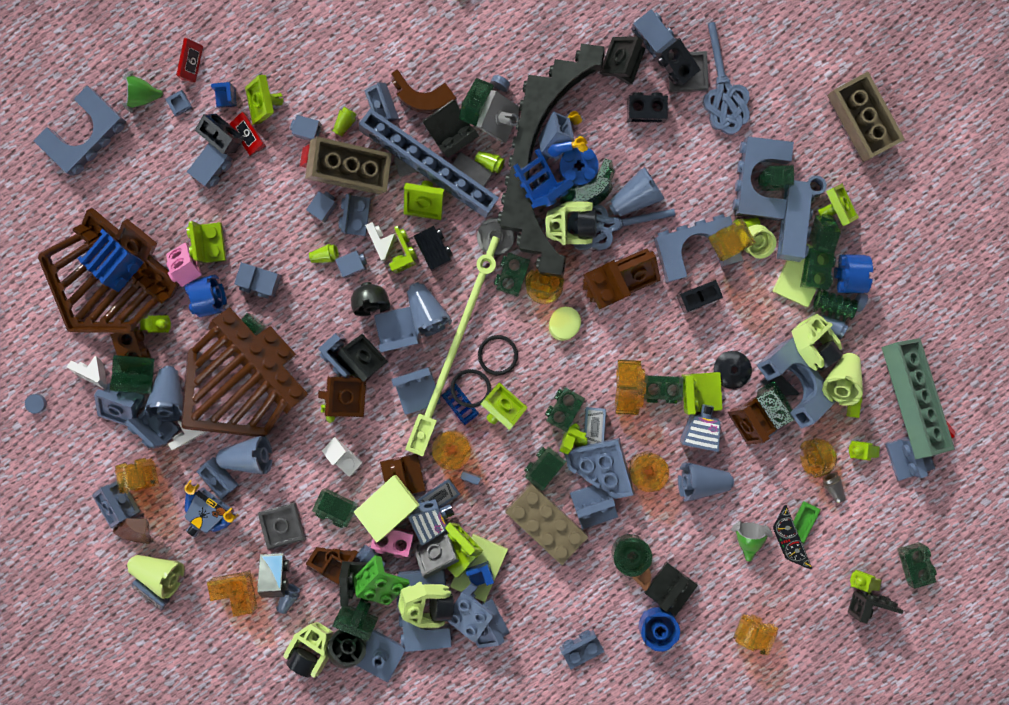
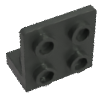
[422,100,479,158]
[339,561,368,607]
[848,590,904,624]

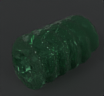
[813,290,858,322]

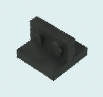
[600,36,646,85]
[337,334,388,382]
[644,562,698,616]

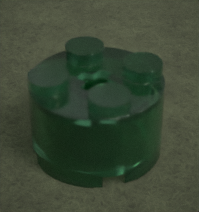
[611,534,652,577]

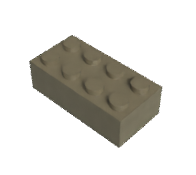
[827,72,905,162]
[305,137,392,195]
[505,482,588,565]

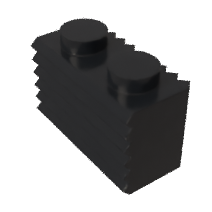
[413,226,453,271]

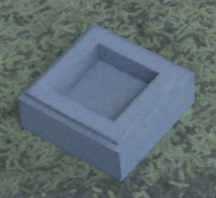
[165,90,193,117]
[460,470,481,485]

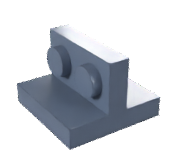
[94,383,145,426]
[885,436,935,481]
[92,478,140,528]
[570,485,618,530]
[476,599,510,648]

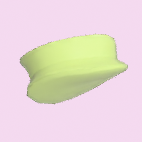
[741,225,777,259]
[549,306,581,341]

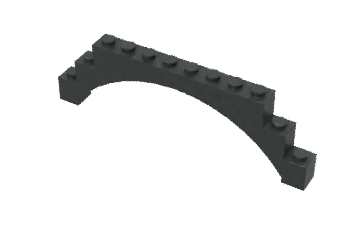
[498,43,605,278]

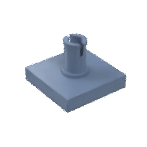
[356,629,405,682]

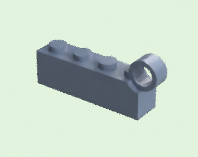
[776,176,827,262]

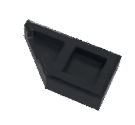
[760,375,800,395]

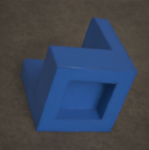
[211,82,237,108]
[466,561,494,586]

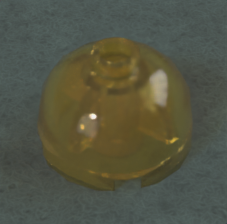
[525,269,564,304]
[800,438,837,478]

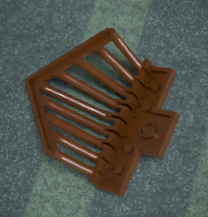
[38,208,179,333]
[181,307,308,437]

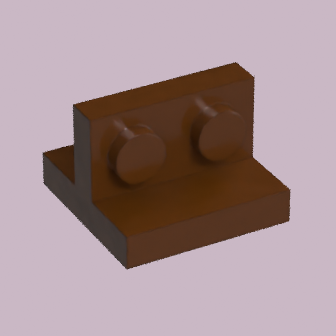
[616,248,661,294]
[583,260,631,310]
[318,376,366,417]
[727,397,778,445]
[380,454,426,494]

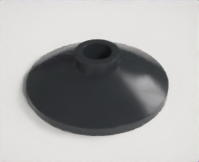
[714,351,752,389]

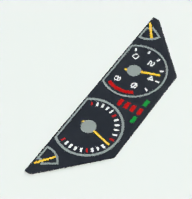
[773,505,812,569]

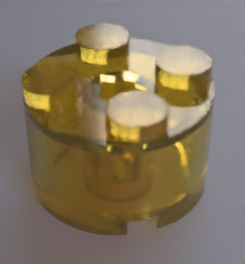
[708,218,756,261]
[432,430,471,470]
[628,451,669,492]
[114,458,159,494]
[733,614,779,655]

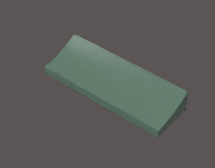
[881,338,955,459]

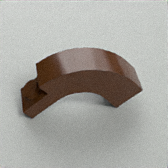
[391,69,457,114]

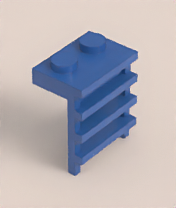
[513,149,573,208]
[77,229,144,292]

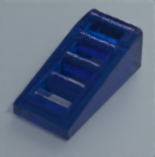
[441,384,479,426]

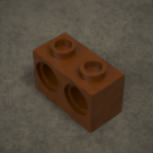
[110,326,151,371]

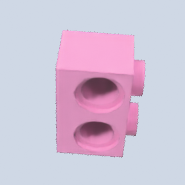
[166,242,202,287]
[371,527,415,559]

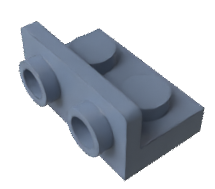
[339,194,371,236]
[560,630,604,669]

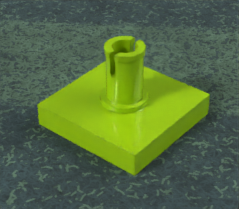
[245,75,283,125]
[404,180,444,220]
[818,183,859,226]
[481,382,528,430]

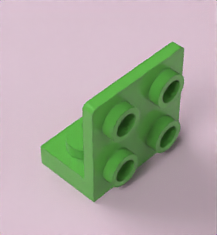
[353,555,410,605]

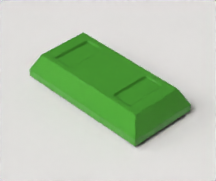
[793,501,821,544]

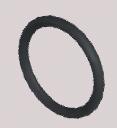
[478,335,518,375]
[451,369,491,408]

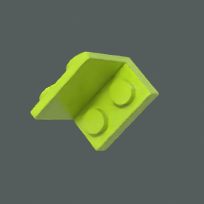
[187,221,227,263]
[389,226,418,274]
[682,372,723,415]
[445,522,483,578]

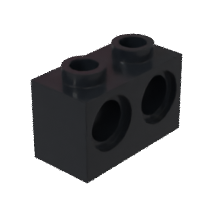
[655,38,701,85]
[627,92,668,123]
[195,114,245,154]
[676,280,723,313]

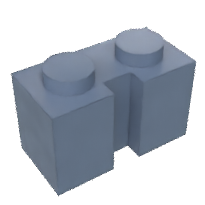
[631,9,675,58]
[187,143,233,189]
[234,262,282,299]

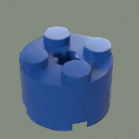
[559,147,599,188]
[834,254,873,293]
[185,275,227,317]
[638,607,680,652]

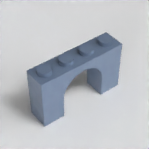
[33,86,127,176]
[732,136,794,221]
[654,214,743,283]
[757,337,836,429]
[397,569,452,652]

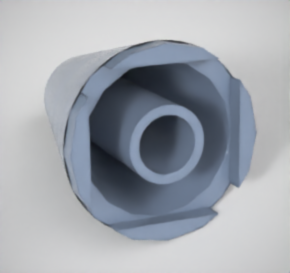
[609,167,665,216]
[407,282,452,338]
[145,366,183,422]
[216,436,272,475]
[678,463,734,501]

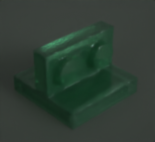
[110,355,155,394]
[332,598,378,641]

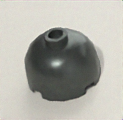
[351,282,390,316]
[327,628,366,669]

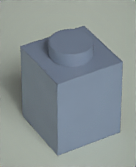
[290,115,322,141]
[306,191,337,223]
[335,250,367,278]

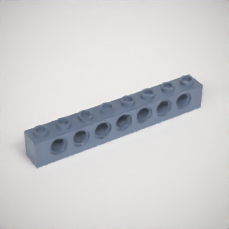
[359,108,499,218]

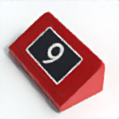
[176,38,203,83]
[229,112,266,156]

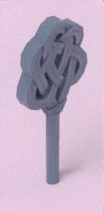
[703,22,750,135]
[568,204,675,251]

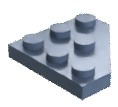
[564,438,635,499]

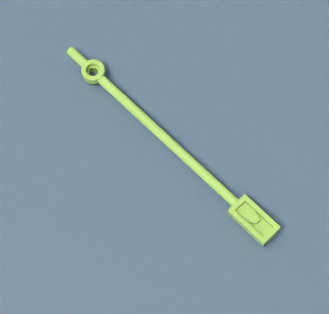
[405,236,500,456]

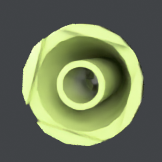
[822,353,863,406]
[127,555,185,599]

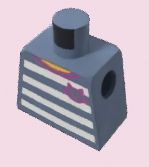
[680,404,720,452]
[408,499,455,545]

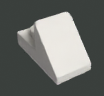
[365,222,396,262]
[67,356,107,389]
[168,420,206,450]
[322,437,363,477]

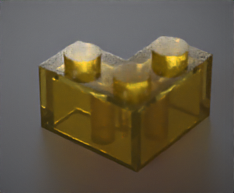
[615,360,646,415]
[207,570,258,617]

